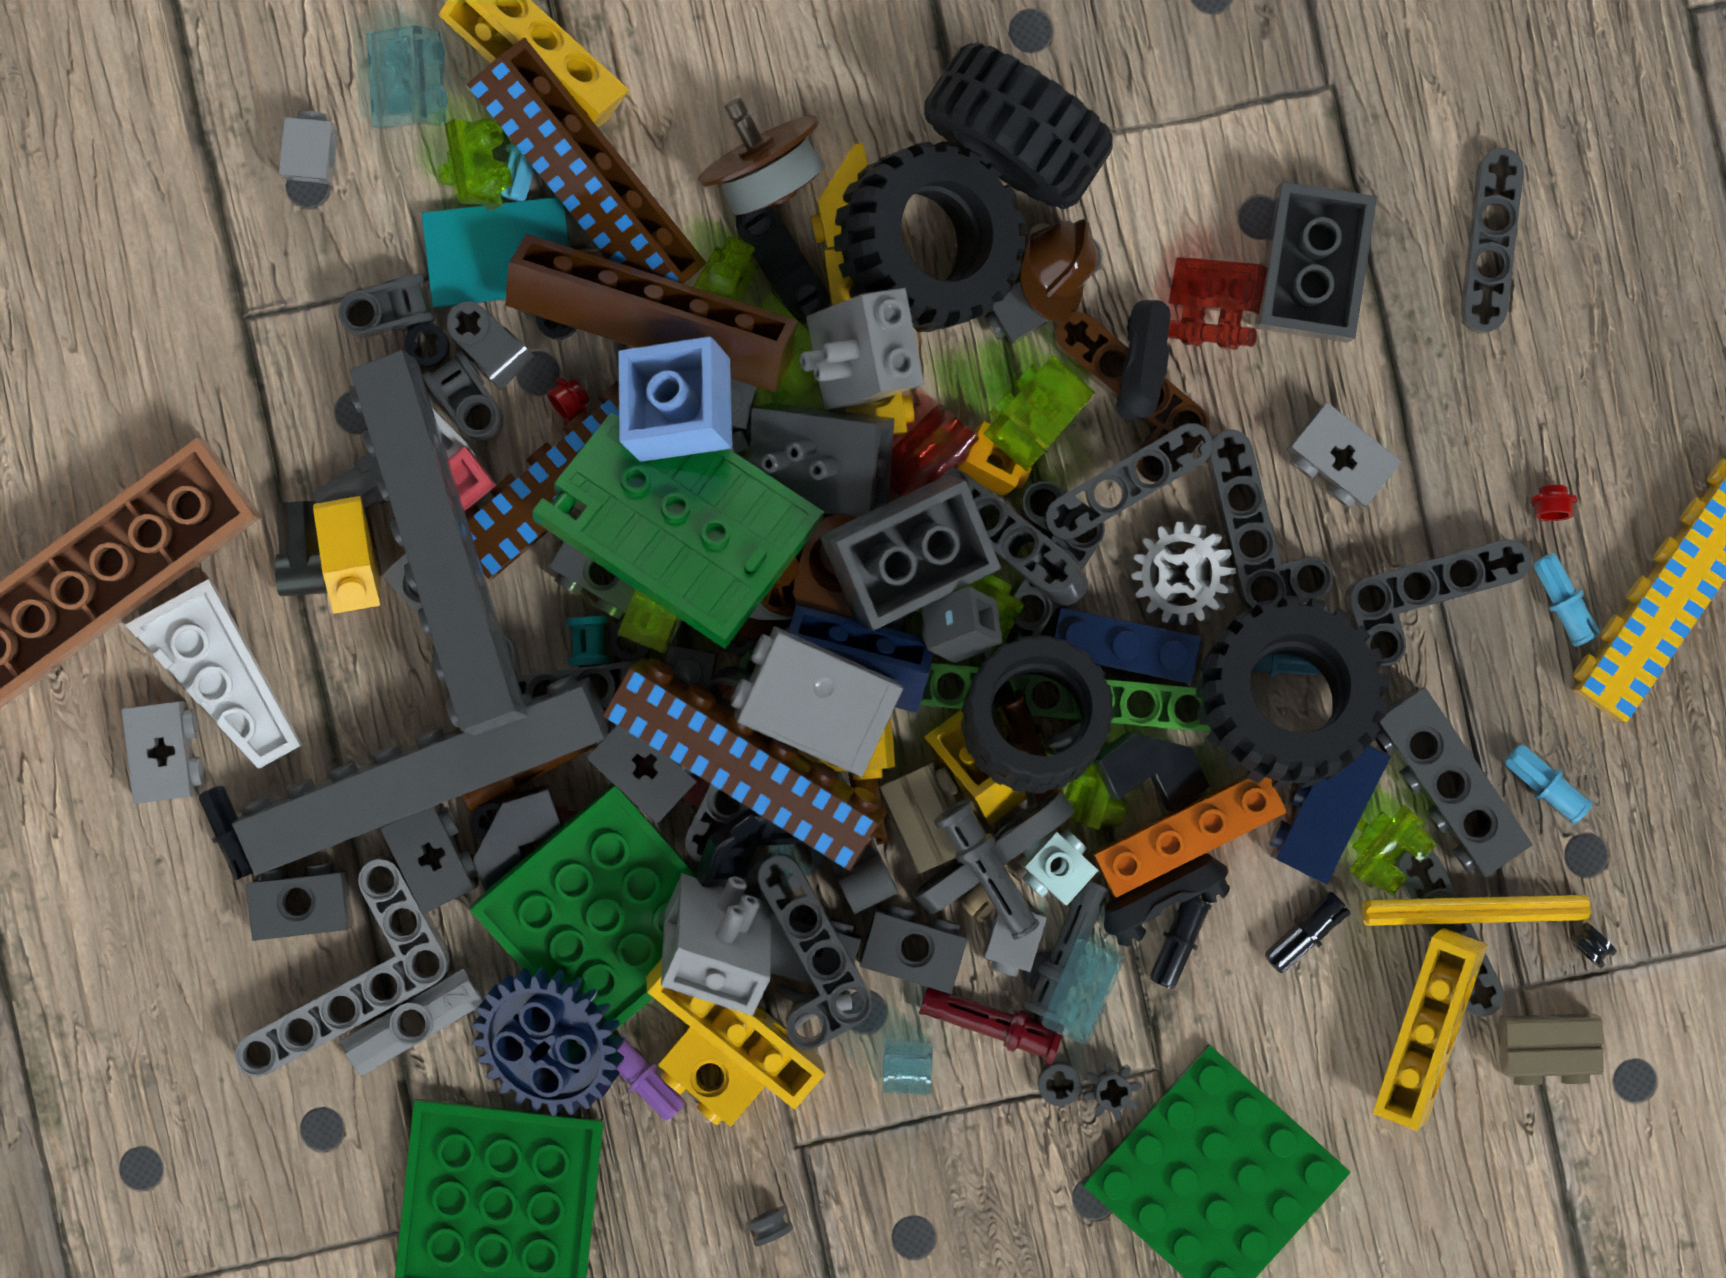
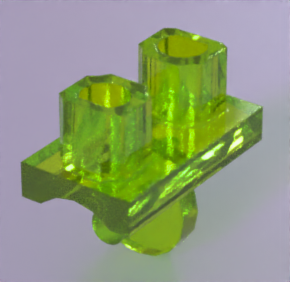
[437,118,513,211]
[693,236,759,302]
[1065,742,1126,830]
[1348,805,1437,895]

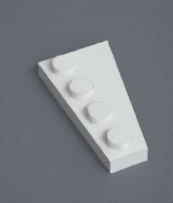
[125,579,303,769]

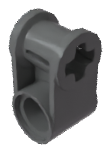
[338,274,435,338]
[446,301,535,390]
[422,349,504,441]

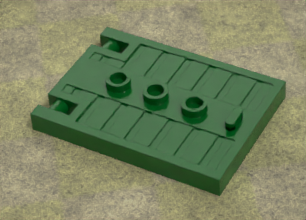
[532,412,824,649]

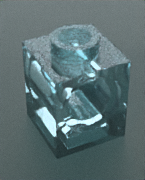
[882,1038,933,1095]

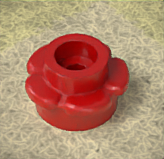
[546,377,590,422]
[1530,485,1578,521]

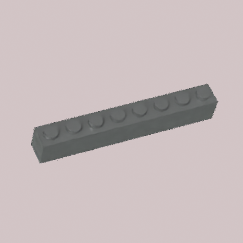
[349,350,528,736]
[232,676,611,876]

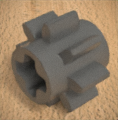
[1082,1060,1142,1121]

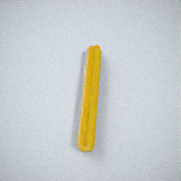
[1362,895,1591,926]

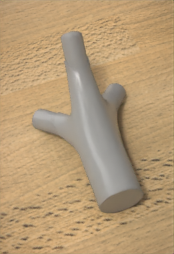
[776,984,852,1030]

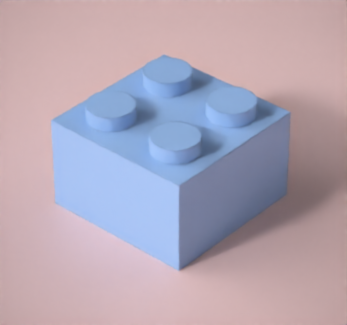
[619,336,732,462]

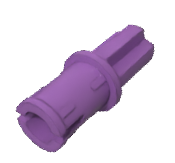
[617,1035,685,1120]

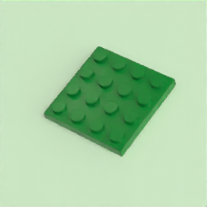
[469,783,696,1031]
[1082,1044,1351,1278]
[395,1099,604,1278]

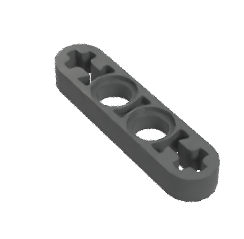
[1461,148,1524,334]
[1045,423,1213,540]
[914,790,1075,915]
[1395,845,1504,1017]

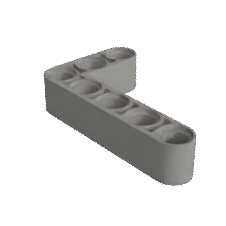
[235,856,451,1077]

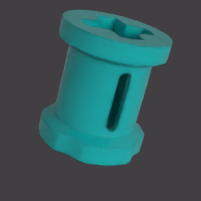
[566,616,611,666]

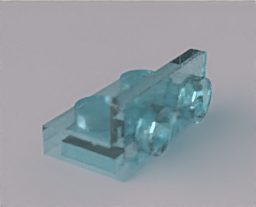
[366,25,448,129]
[1042,939,1126,1045]

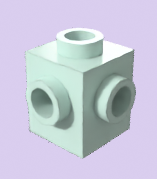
[1018,829,1098,906]

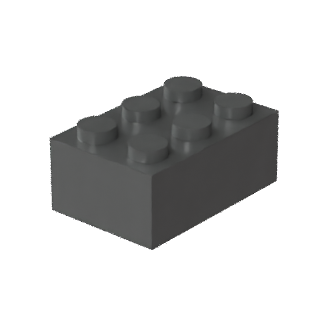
[1254,182,1377,343]
[820,475,1002,631]

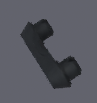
[736,206,829,323]
[1115,300,1171,420]
[1104,854,1230,947]

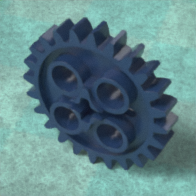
[472,967,624,1116]

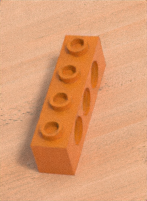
[1091,775,1287,897]

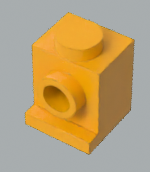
[954,421,1033,497]

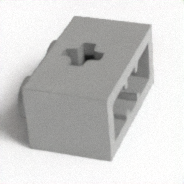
[1286,402,1402,509]
[121,701,204,804]

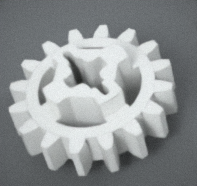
[1131,522,1237,625]

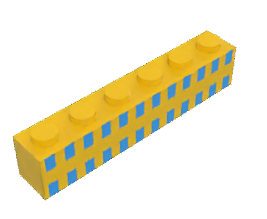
[1571,458,1726,723]

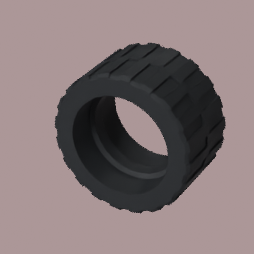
[961,635,1114,794]

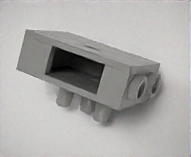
[800,288,924,411]
[731,626,903,777]
[661,874,771,1016]

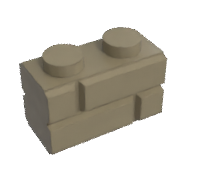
[879,759,957,874]
[1499,1013,1604,1085]

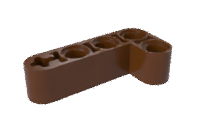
[1053,312,1209,484]

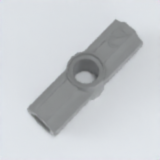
[341,967,484,1076]

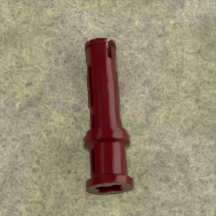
[919,987,1065,1065]

